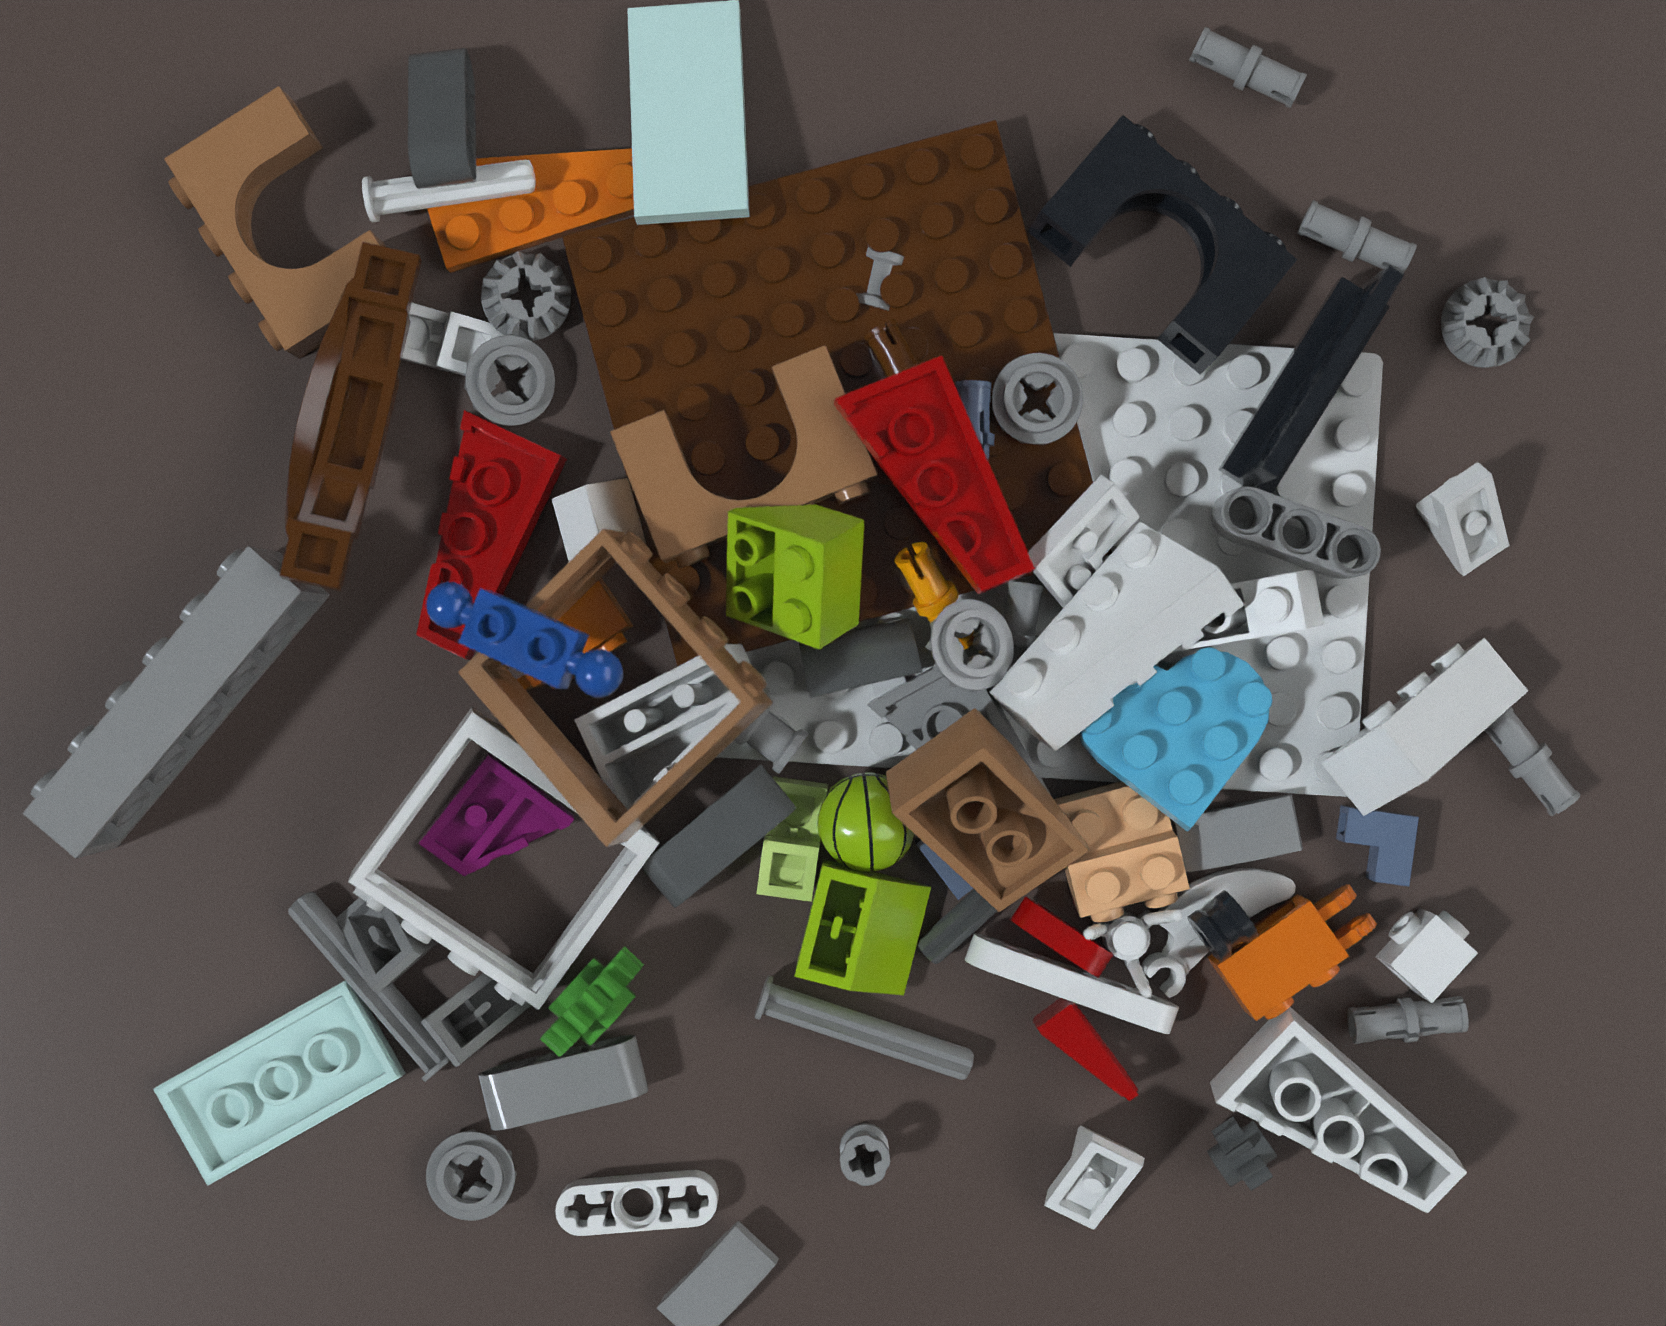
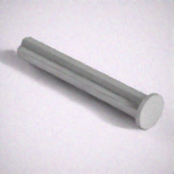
[288,892,450,1082]
[754,975,974,1080]

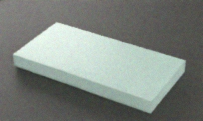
[627,0,750,225]
[153,980,406,1186]

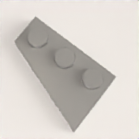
[868,648,1051,795]

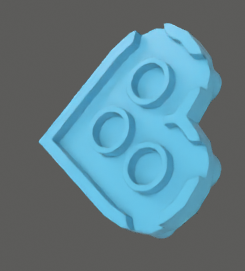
[1080,647,1272,832]

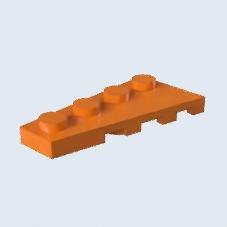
[427,148,634,273]

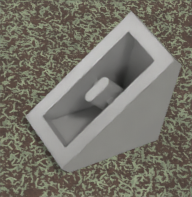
[337,897,436,993]
[421,973,531,1067]

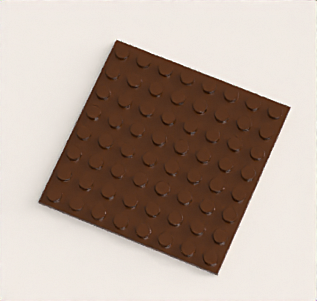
[562,120,1112,667]

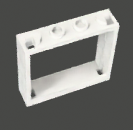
[348,707,659,1010]

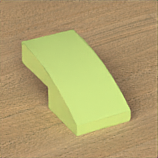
[756,776,828,902]

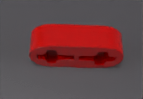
[1010,896,1114,978]

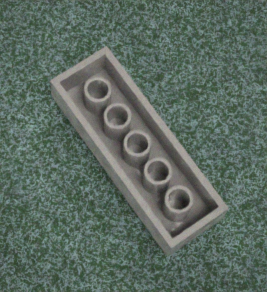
[22,546,330,858]

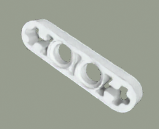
[965,933,1179,1034]

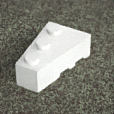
[1321,638,1528,816]
[575,644,764,809]

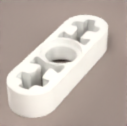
[555,1170,719,1236]

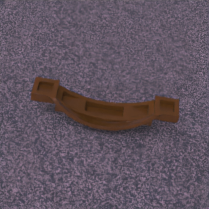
[279,242,422,592]

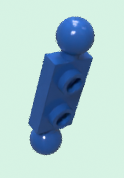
[426,582,623,697]

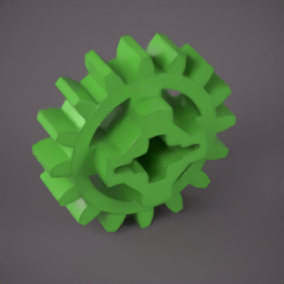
[540,946,644,1057]

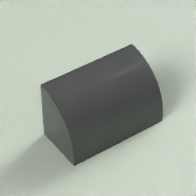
[799,617,923,698]

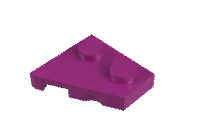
[419,752,574,876]

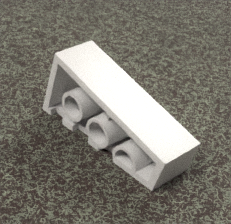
[990,522,1244,751]
[1210,1007,1467,1213]

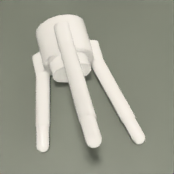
[1084,910,1182,998]

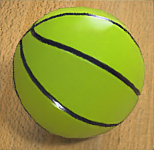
[817,772,915,872]

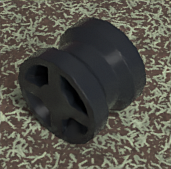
[1187,890,1259,963]

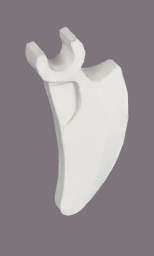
[1141,868,1296,998]

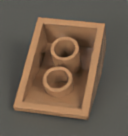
[886,708,1089,912]

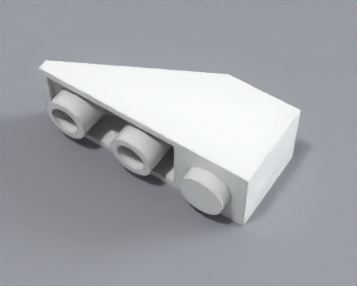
[1172,569,1324,652]

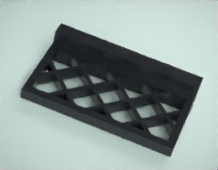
[1218,265,1404,494]

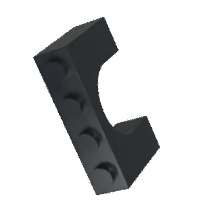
[1028,115,1298,374]

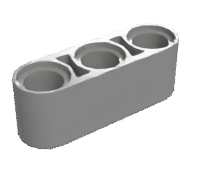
[1211,486,1381,579]
[478,1035,649,1131]

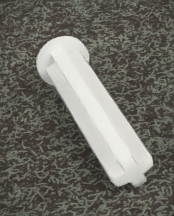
[362,159,536,223]

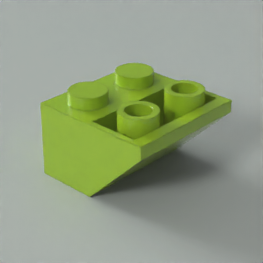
[726,505,864,649]
[795,859,931,996]

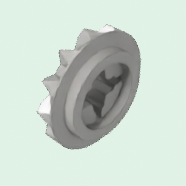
[481,251,571,341]
[1441,277,1534,368]
[464,335,555,426]
[992,353,1083,445]
[925,599,1014,692]
[426,1128,517,1221]

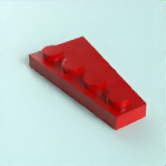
[833,355,1035,595]
[416,410,567,660]

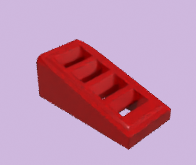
[1032,997,1139,1101]

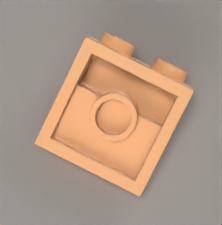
[1054,781,1190,923]

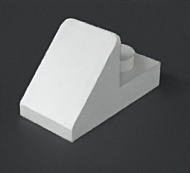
[1416,462,1510,576]
[1044,1125,1145,1230]

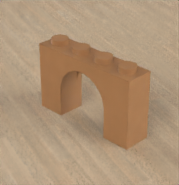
[164,86,386,359]
[610,345,877,569]

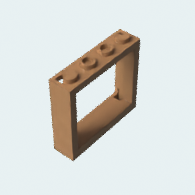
[458,529,773,847]

